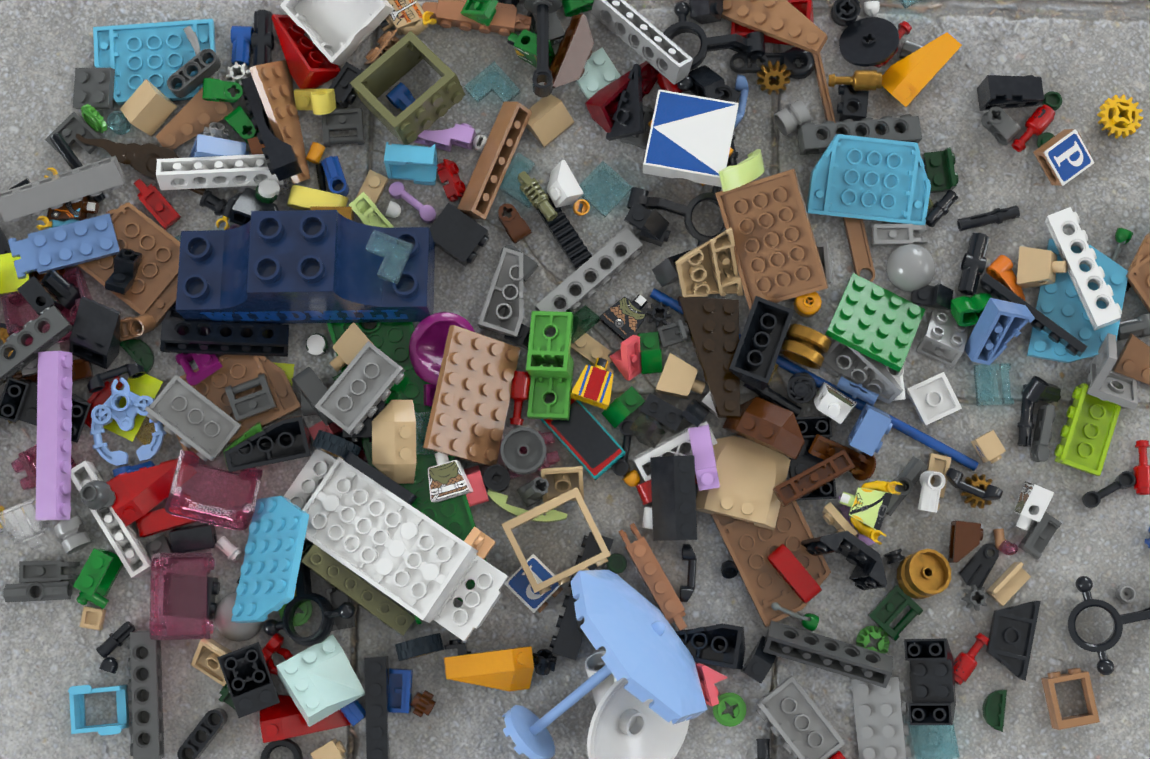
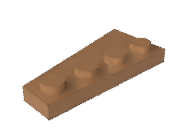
[155,77,234,150]

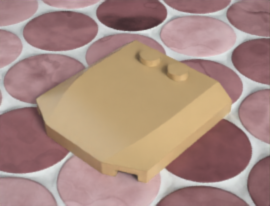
[696,436,791,530]

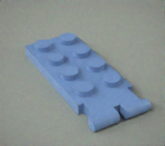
[8,213,120,279]

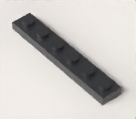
[980,273,1088,357]

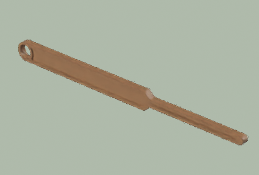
[812,53,875,282]

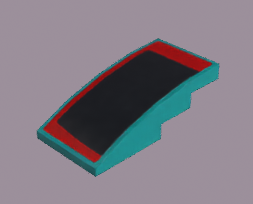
[540,398,626,481]

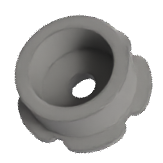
[1115,584,1137,604]

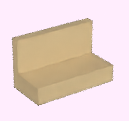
[986,562,1031,606]

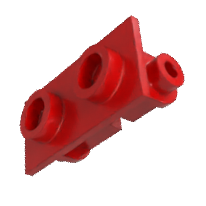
[437,159,466,202]

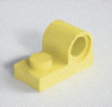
[294,89,337,115]

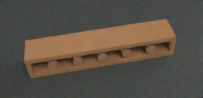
[457,101,532,220]

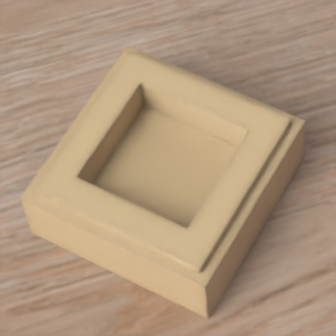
[80,606,106,630]

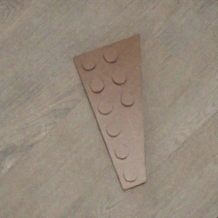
[721,0,828,55]
[249,60,310,184]

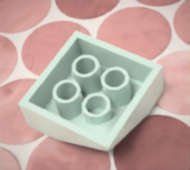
[277,634,365,727]

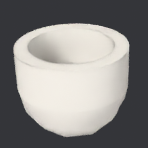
[863,1,880,16]
[473,135,488,152]
[385,201,401,218]

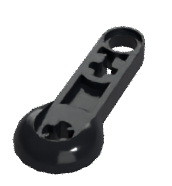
[730,47,815,79]

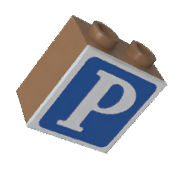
[1033,129,1094,186]
[504,554,563,613]

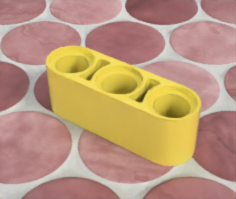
[287,185,348,210]

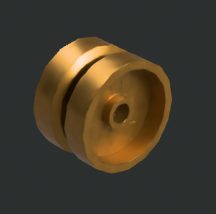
[780,324,832,369]
[897,549,951,600]

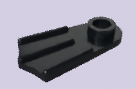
[959,543,999,588]

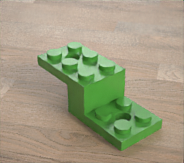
[526,311,574,420]

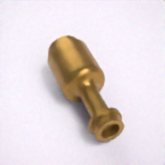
[828,70,882,91]

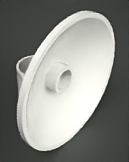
[585,651,690,759]

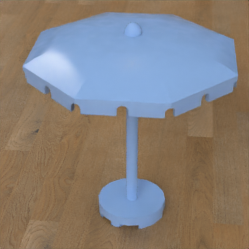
[502,570,707,759]

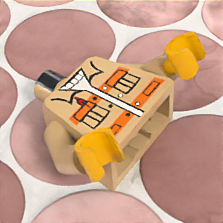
[379,0,437,35]

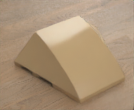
[675,227,744,297]

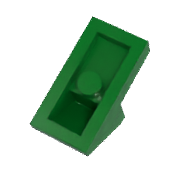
[461,0,498,26]
[637,331,662,375]
[601,386,645,429]

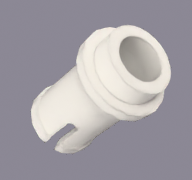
[215,536,242,562]

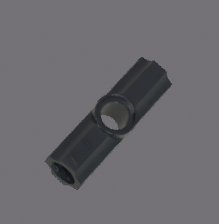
[251,10,274,66]
[958,233,990,295]

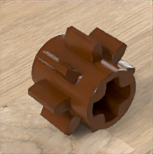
[410,690,436,717]

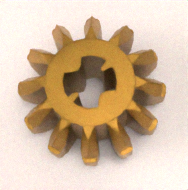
[757,60,791,95]
[960,474,993,509]

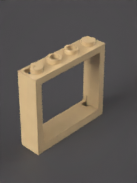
[501,487,611,595]

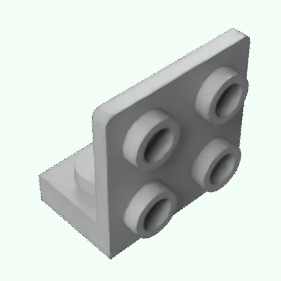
[916,309,970,367]

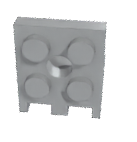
[1086,333,1138,410]

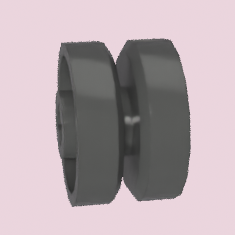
[500,427,547,475]

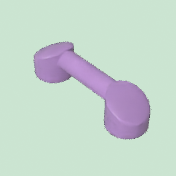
[389,182,436,223]

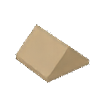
[120,79,178,136]
[526,94,574,148]
[541,466,584,503]
[191,637,232,686]

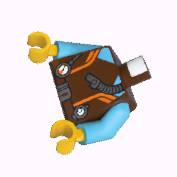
[36,167,99,230]

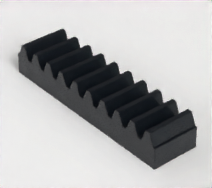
[535,193,592,270]

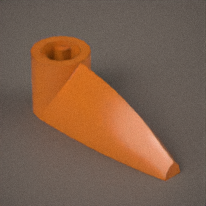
[986,255,1026,301]

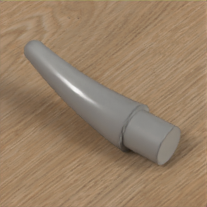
[183,26,201,55]

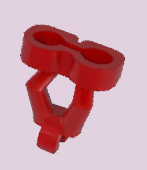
[262,632,293,676]

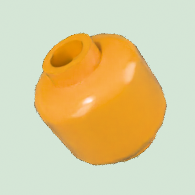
[793,292,822,318]

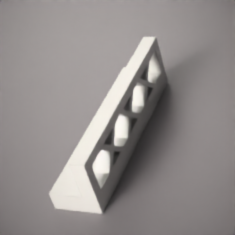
[631,420,717,482]

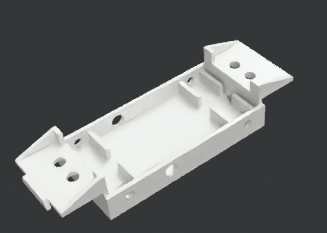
[283,449,509,642]

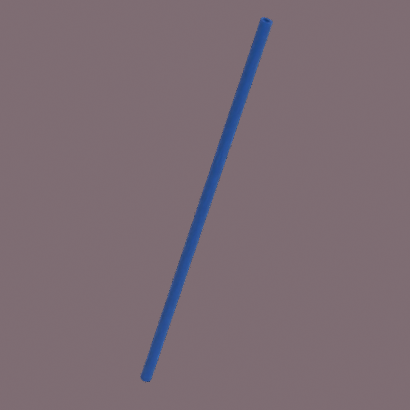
[650,288,979,471]

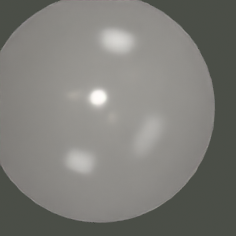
[886,244,935,292]
[214,592,264,642]

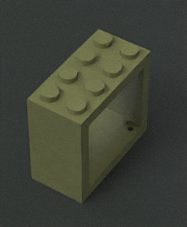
[350,31,466,145]

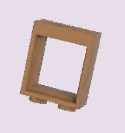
[1041,668,1100,730]

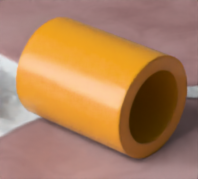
[306,142,326,164]

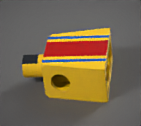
[570,358,614,410]

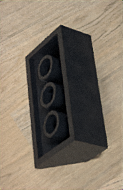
[729,296,794,390]
[650,455,697,541]

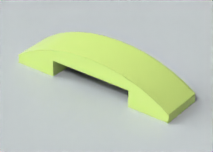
[719,149,765,192]
[348,192,394,228]
[487,490,568,523]

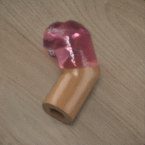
[993,528,1018,556]

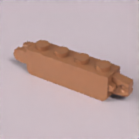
[421,0,532,36]
[618,523,687,631]

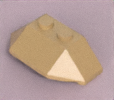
[372,400,416,484]

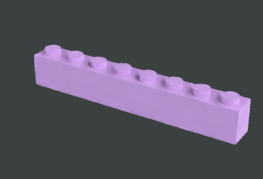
[36,351,73,520]

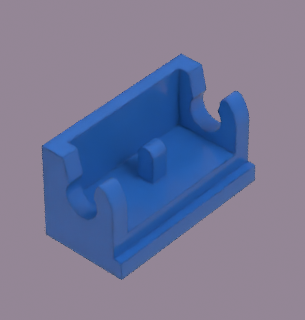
[388,668,413,713]

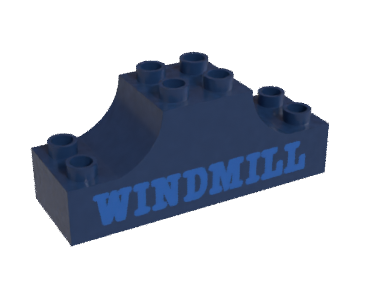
[176,210,435,324]

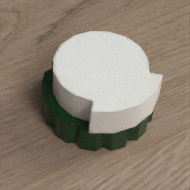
[255,179,280,203]
[306,333,329,356]

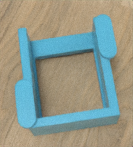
[384,142,438,185]
[68,685,129,736]

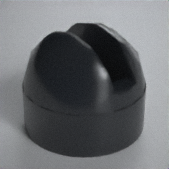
[721,560,738,579]
[99,657,118,674]

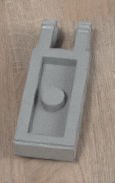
[871,224,928,246]

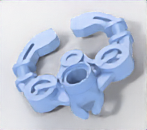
[90,377,167,466]

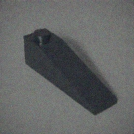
[224,415,314,472]
[675,623,746,670]

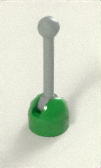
[1112,228,1133,261]
[771,602,819,631]

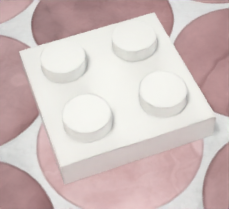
[906,372,962,426]

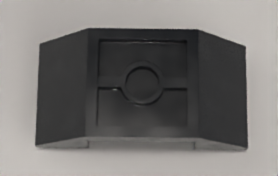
[0,377,91,443]
[789,416,837,501]
[801,531,887,590]
[904,638,956,725]

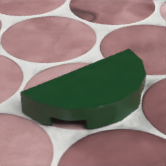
[120,339,154,374]
[982,689,1007,732]

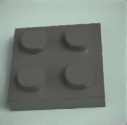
[73,68,115,109]

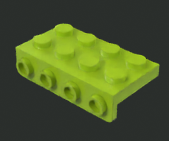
[1054,383,1121,476]

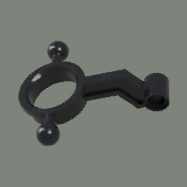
[663,1,765,92]
[627,186,726,247]
[263,541,355,646]
[1068,576,1150,675]

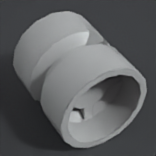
[774,100,811,136]
[54,516,92,554]

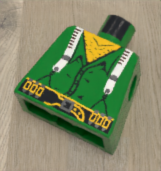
[507,29,555,68]

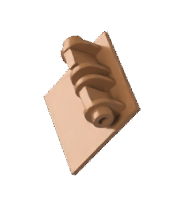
[364,29,399,65]

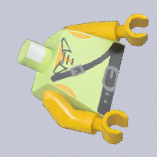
[839,480,902,545]

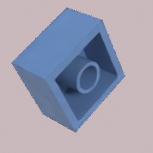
[847,403,893,456]

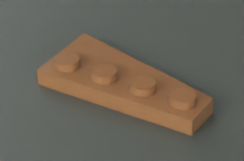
[1113,333,1150,385]

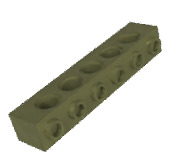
[301,544,415,636]

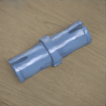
[836,376,879,406]

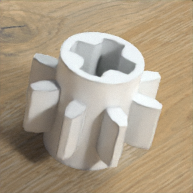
[226,62,251,88]

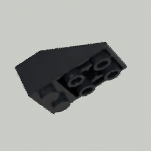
[69,296,121,369]
[217,642,280,718]

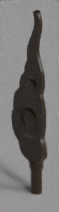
[76,134,206,196]

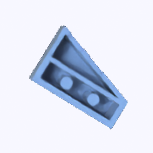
[964,298,1035,365]

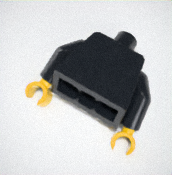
[216,188,279,230]

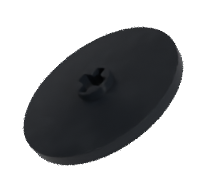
[839,17,900,67]

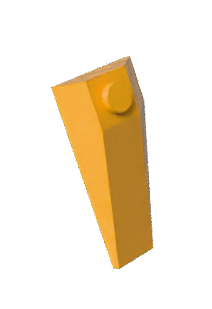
[882,32,962,107]
[444,646,534,692]

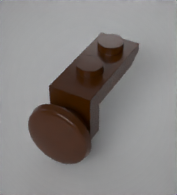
[808,434,876,481]

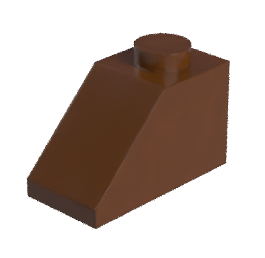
[948,521,983,563]

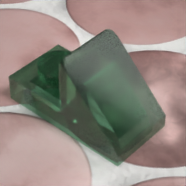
[566,305,600,344]

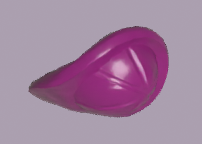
[409,312,475,385]

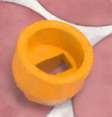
[573,199,590,216]
[622,469,640,487]

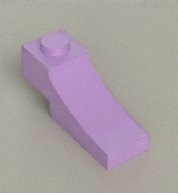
[414,123,476,152]
[688,424,720,491]

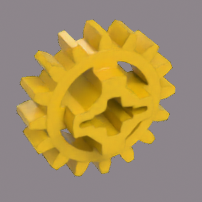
[1097,94,1143,139]

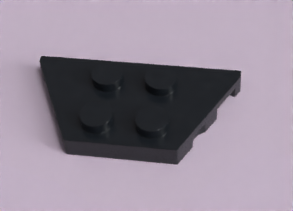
[986,601,1041,681]

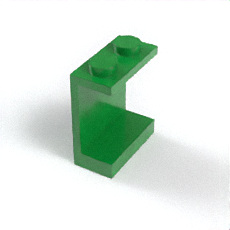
[73,548,123,596]

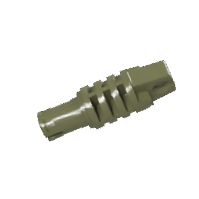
[518,171,558,222]

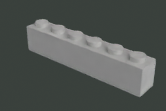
[0,155,125,222]

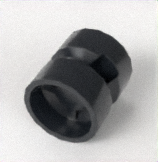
[483,464,510,493]

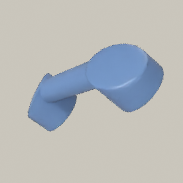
[734,74,749,129]

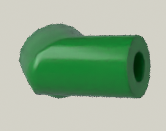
[76,591,109,609]

